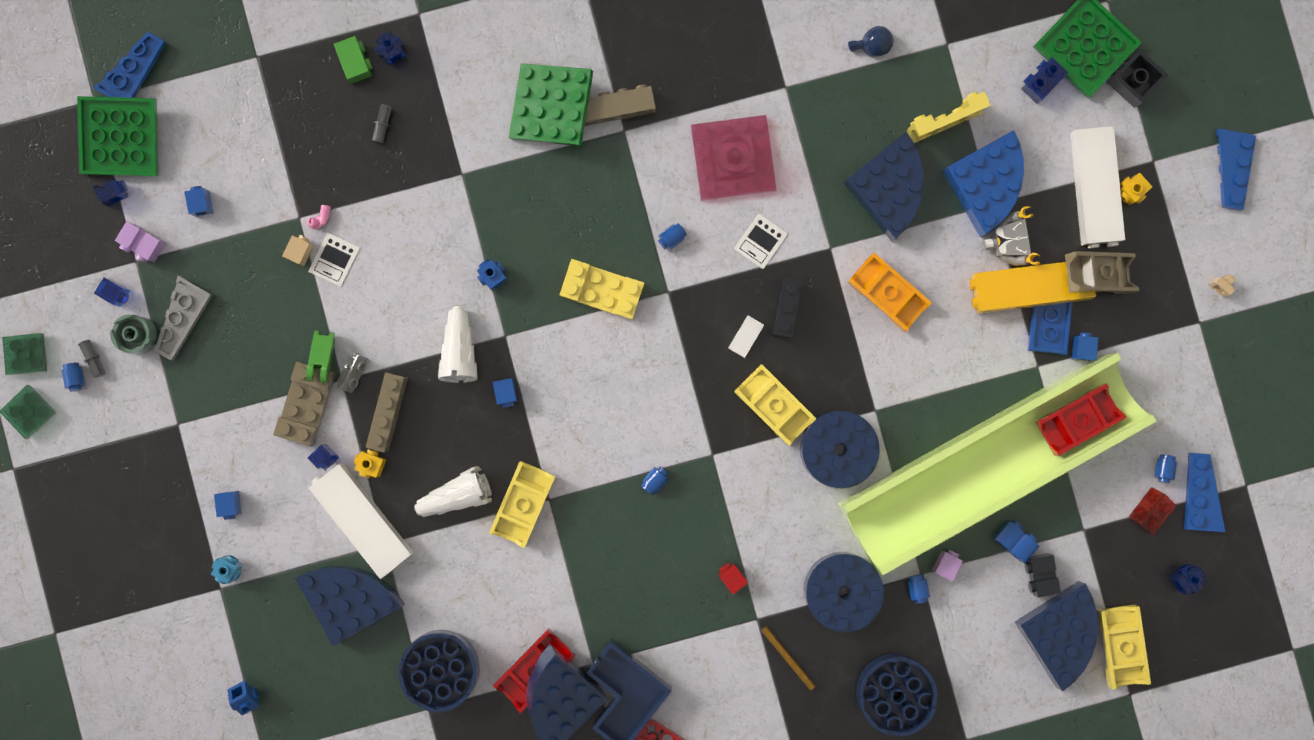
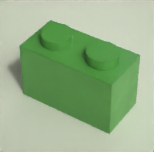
[334,36,373,84]

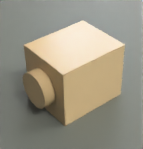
[282,235,314,266]

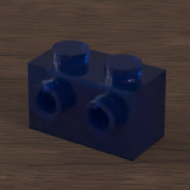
[1021,57,1068,104]

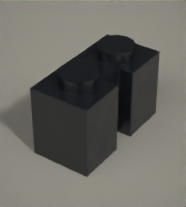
[1024,553,1061,597]

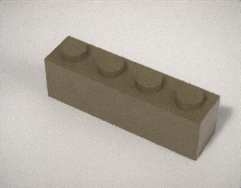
[585,85,656,126]
[365,372,408,452]

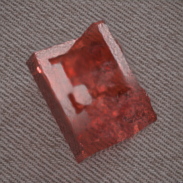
[1129,487,1176,535]

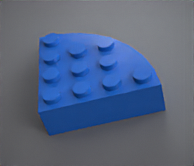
[943,130,1024,237]

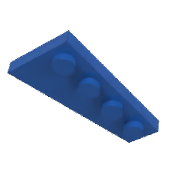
[93,32,166,98]
[1216,129,1256,211]
[1184,453,1225,532]

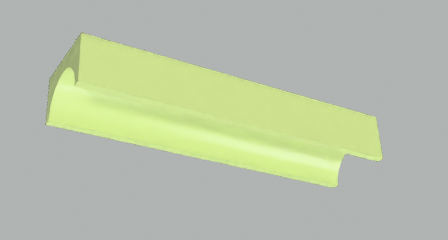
[837,353,1157,575]

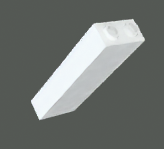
[1070,126,1125,249]
[309,463,414,579]

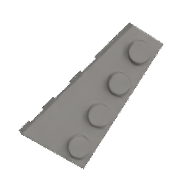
[155,275,213,361]

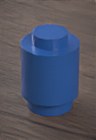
[658,223,687,250]
[61,362,85,392]
[1154,454,1177,483]
[641,466,669,495]
[908,574,930,603]

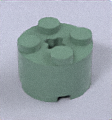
[110,314,158,354]

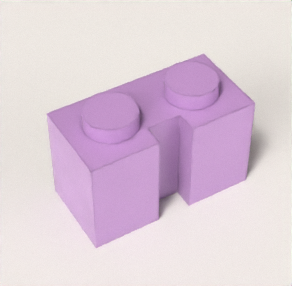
[115,221,166,263]

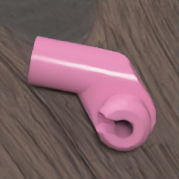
[307,205,331,230]

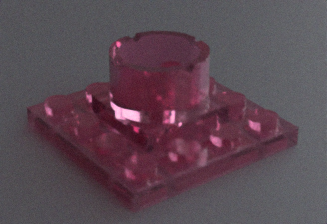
[691,115,776,201]

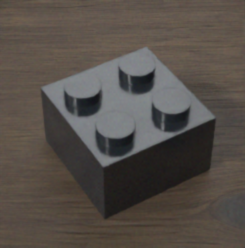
[1107,49,1168,108]

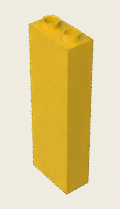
[969,262,1096,314]

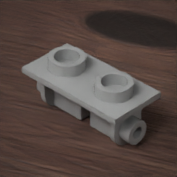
[337,352,369,393]

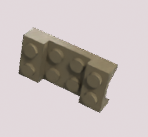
[1065,251,1139,294]
[273,362,336,446]

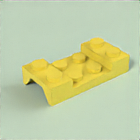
[907,92,991,143]
[560,259,644,320]
[734,364,816,446]
[489,461,556,548]
[1097,605,1151,689]

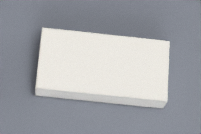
[728,316,764,358]

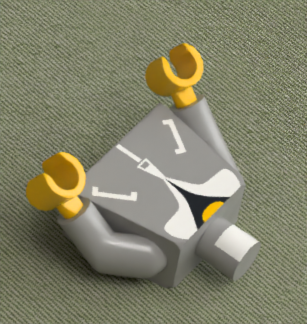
[983,206,1040,266]

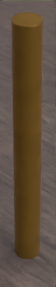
[761,626,816,690]

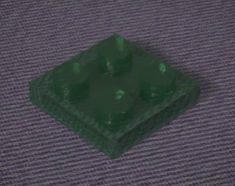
[2,333,47,375]
[0,385,56,439]

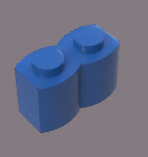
[992,520,1039,564]

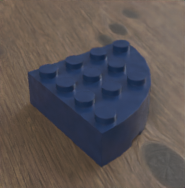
[844,132,924,242]
[295,566,405,646]
[1015,581,1098,692]
[526,644,607,740]

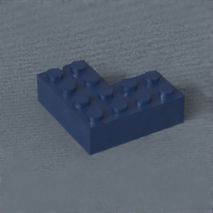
[586,639,672,740]

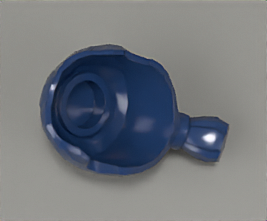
[848,26,894,58]

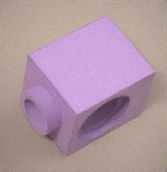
[931,550,963,582]

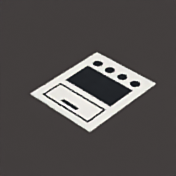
[734,213,788,269]
[308,232,360,287]

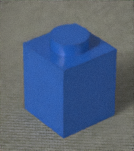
[184,186,213,217]
[1072,333,1098,361]
[493,378,518,408]
[214,491,242,520]

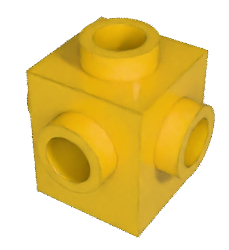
[1120,173,1152,205]
[354,449,386,478]

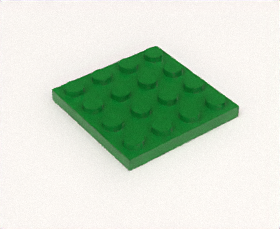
[1033,0,1142,98]
[508,63,594,146]
[77,96,158,176]

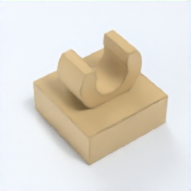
[1208,274,1236,297]

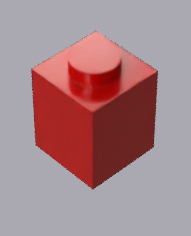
[718,563,748,594]

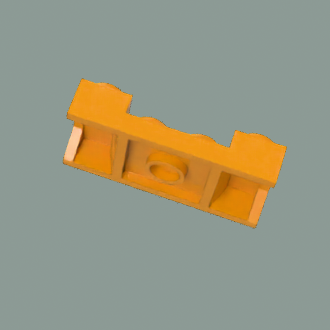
[847,252,932,332]

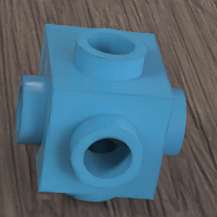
[211,555,244,584]

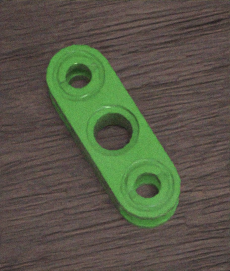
[306,330,335,383]

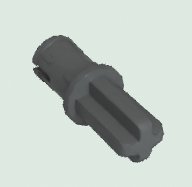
[372,104,392,143]
[78,340,105,378]

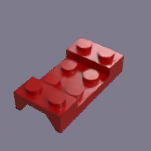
[1035,383,1127,456]
[493,628,576,713]

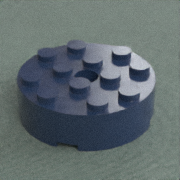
[800,411,880,488]
[804,552,884,632]
[398,630,480,712]
[856,654,938,736]

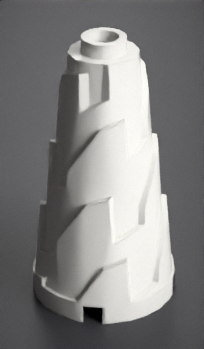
[438,306,477,383]
[415,466,492,517]

